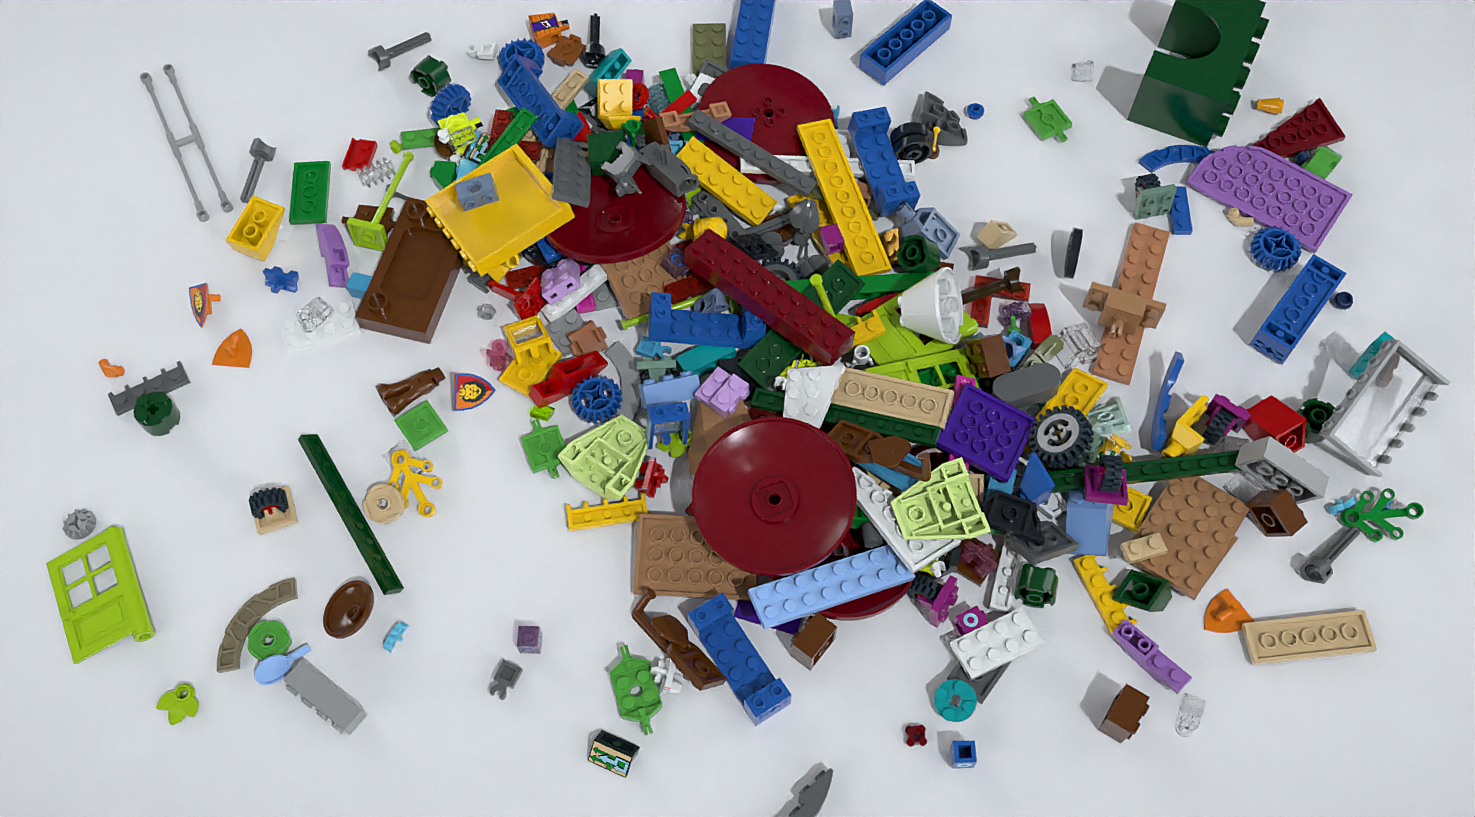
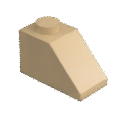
[977,220,1018,249]

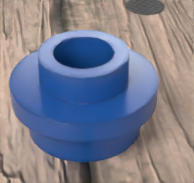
[967,103,984,120]

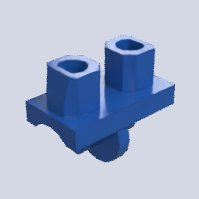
[263,266,299,293]

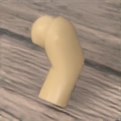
[1228,208,1254,226]

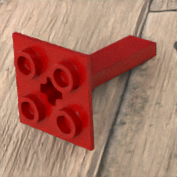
[642,90,697,138]
[488,278,548,320]

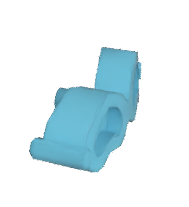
[1327,495,1357,515]
[383,621,409,653]

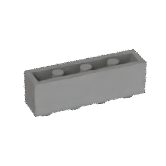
[283,661,367,735]

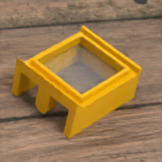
[503,315,555,365]

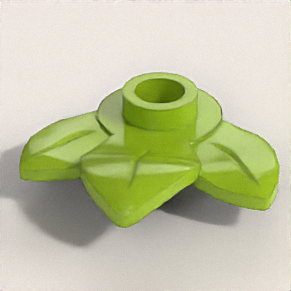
[657,425,692,458]
[156,684,199,725]

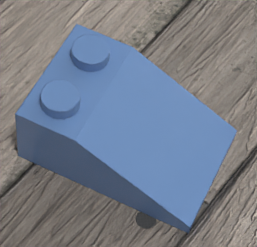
[1066,490,1114,556]

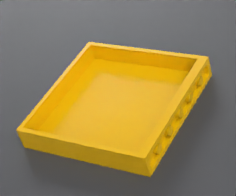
[425,143,575,277]

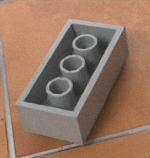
[1235,436,1329,504]

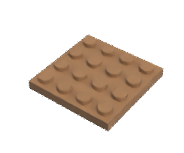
[601,241,695,320]

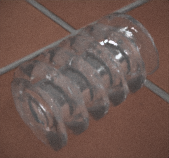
[356,157,396,188]

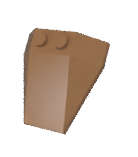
[688,400,752,475]

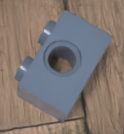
[832,0,853,39]
[455,173,499,211]

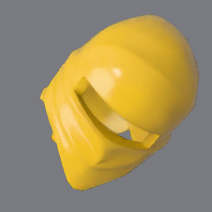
[679,216,727,242]

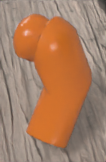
[98,359,125,378]

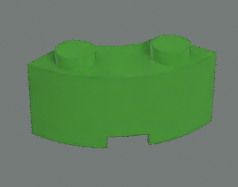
[1301,145,1343,180]

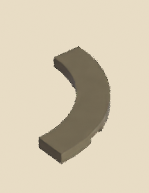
[217,578,298,673]

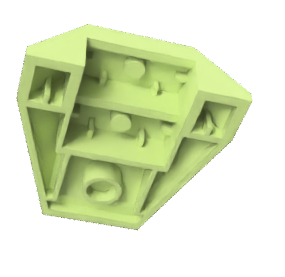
[558,414,648,499]
[891,457,991,540]

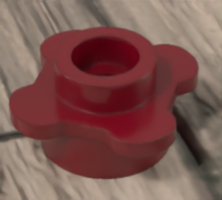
[905,725,927,747]

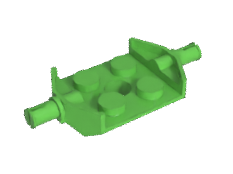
[609,645,663,735]

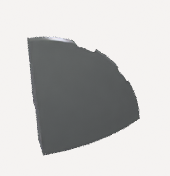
[915,91,968,146]

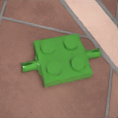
[1023,96,1073,143]
[521,419,566,479]

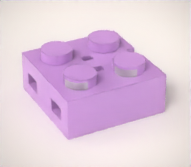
[541,257,581,305]

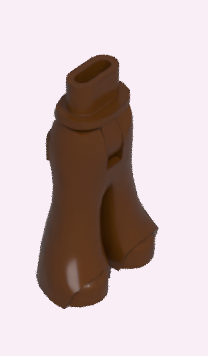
[376,367,446,417]

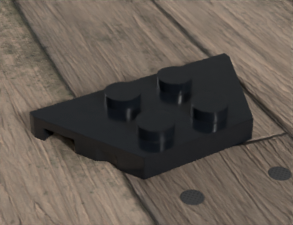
[979,490,1045,546]

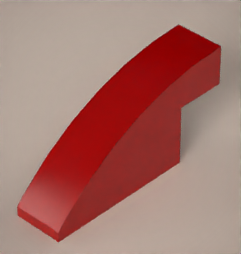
[528,351,608,409]

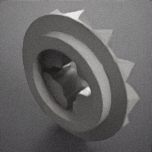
[62,508,96,540]

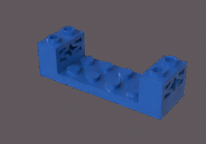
[497,54,584,149]
[847,106,921,217]
[1249,254,1347,365]
[648,292,766,349]
[688,592,792,727]

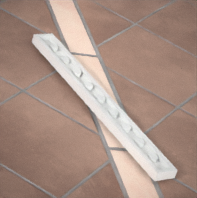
[740,155,916,179]

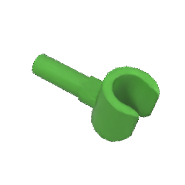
[1007,316,1022,335]

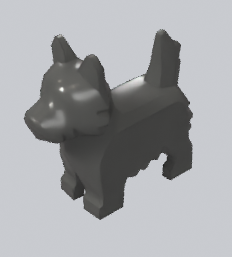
[601,141,651,197]

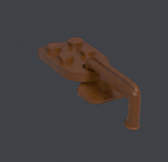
[827,419,931,482]
[632,588,728,691]

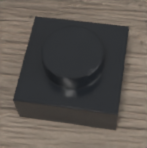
[945,546,962,573]

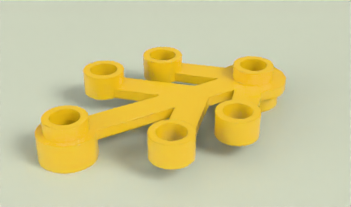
[387,450,443,518]

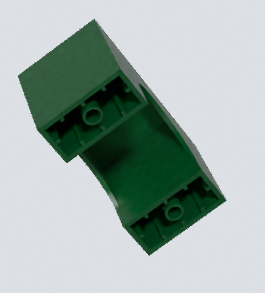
[1127,0,1270,147]

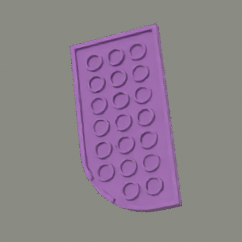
[1186,145,1353,254]

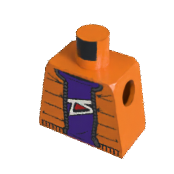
[528,13,570,49]

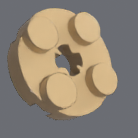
[363,484,405,524]

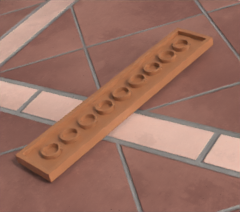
[1092,222,1170,386]

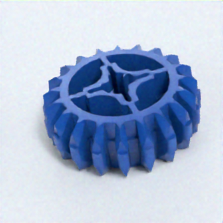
[499,38,545,72]
[429,83,472,127]
[1250,225,1302,273]
[571,374,623,425]

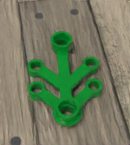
[1340,488,1424,542]

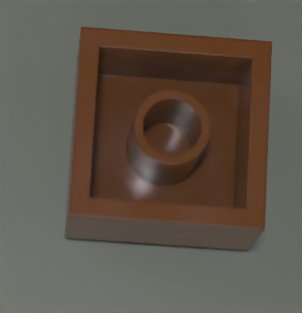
[965,333,1011,378]
[1245,489,1308,537]
[790,612,837,671]
[1098,683,1150,743]

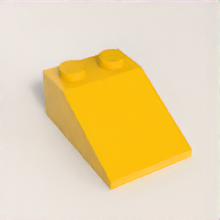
[226,196,285,262]

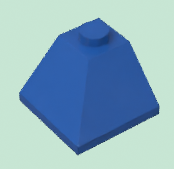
[1017,452,1055,506]

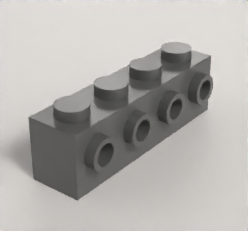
[690,189,748,242]

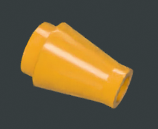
[1257,97,1284,115]

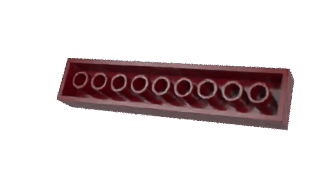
[684,228,855,366]

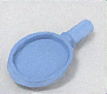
[254,644,311,685]

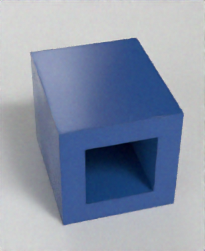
[950,740,977,769]

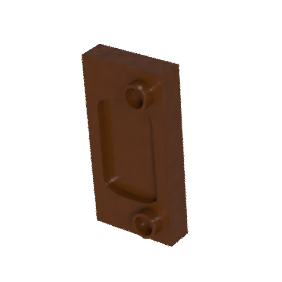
[355,197,463,344]

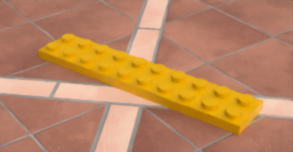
[797,119,892,276]

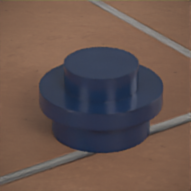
[1295,150,1312,166]
[1333,292,1353,310]

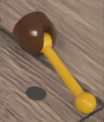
[928,126,940,159]

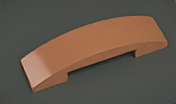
[659,101,732,132]

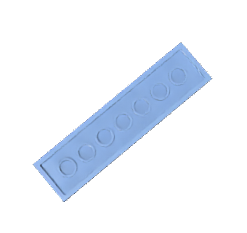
[748,544,915,630]

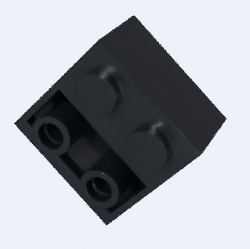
[729,233,779,261]

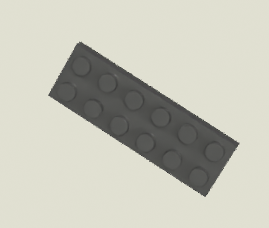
[552,137,591,208]

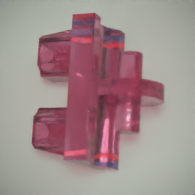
[486,339,512,371]
[959,540,998,578]

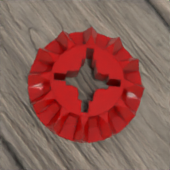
[632,82,650,111]

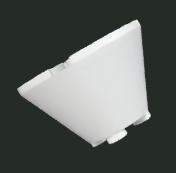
[898,267,963,344]

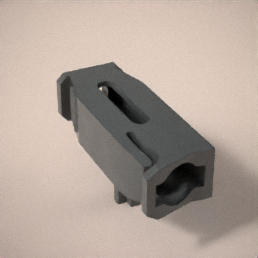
[638,142,699,197]

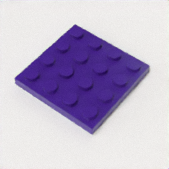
[936,383,1037,483]

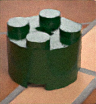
[410,55,451,97]
[897,234,940,273]
[133,392,181,436]
[1296,398,1335,444]
[1014,564,1059,608]

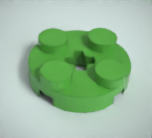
[247,620,292,661]

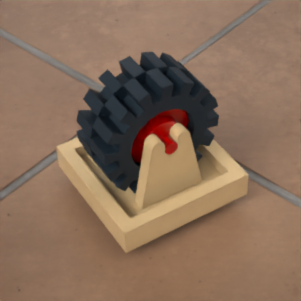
[249,486,299,535]

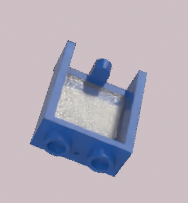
[644,402,690,449]

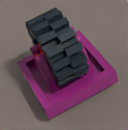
[1202,393,1251,446]
[1083,455,1129,506]
[907,575,959,628]

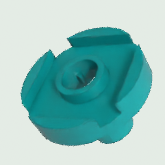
[934,679,977,722]

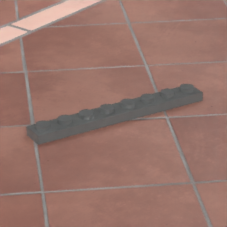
[687,109,817,198]

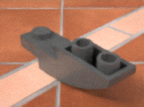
[789,768,833,817]

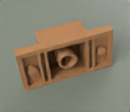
[1082,281,1167,340]

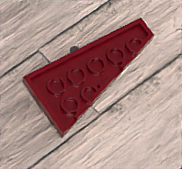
[1252,97,1346,159]

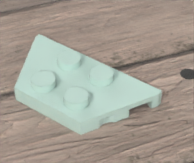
[1086,396,1132,435]

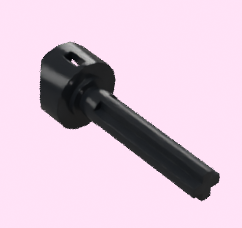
[583,13,606,69]

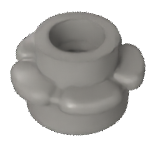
[478,304,496,320]

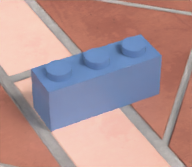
[638,370,700,409]

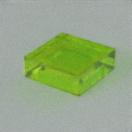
[530,405,555,422]

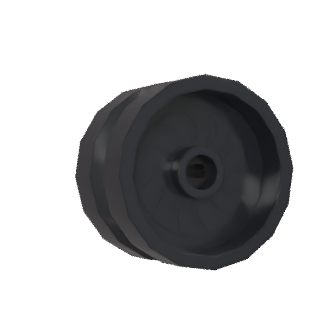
[889,122,932,165]

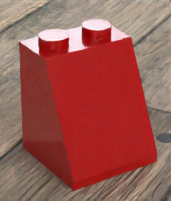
[1242,395,1306,453]

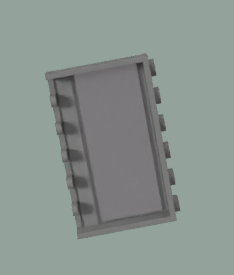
[1318,339,1450,477]

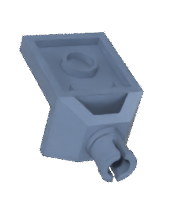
[896,202,961,260]

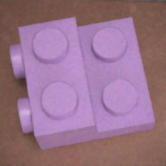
[694,367,750,419]

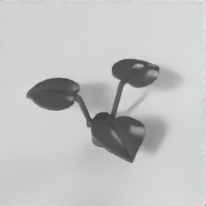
[761,199,830,280]

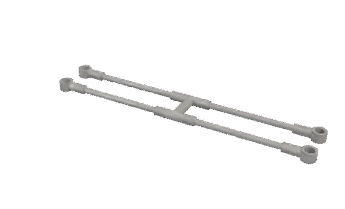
[140,64,233,222]

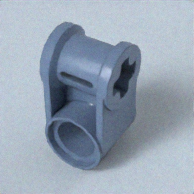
[694,288,729,313]

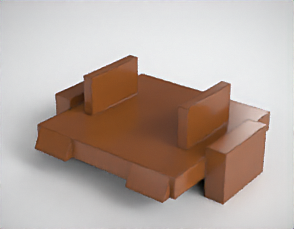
[548,34,586,67]
[567,320,608,357]

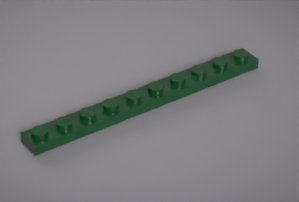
[750,388,941,448]
[298,434,404,595]
[1048,450,1243,493]

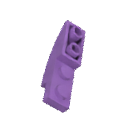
[316,223,350,288]
[1112,619,1192,694]

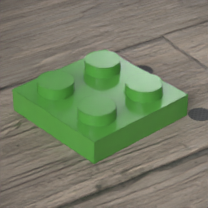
[394,400,448,452]

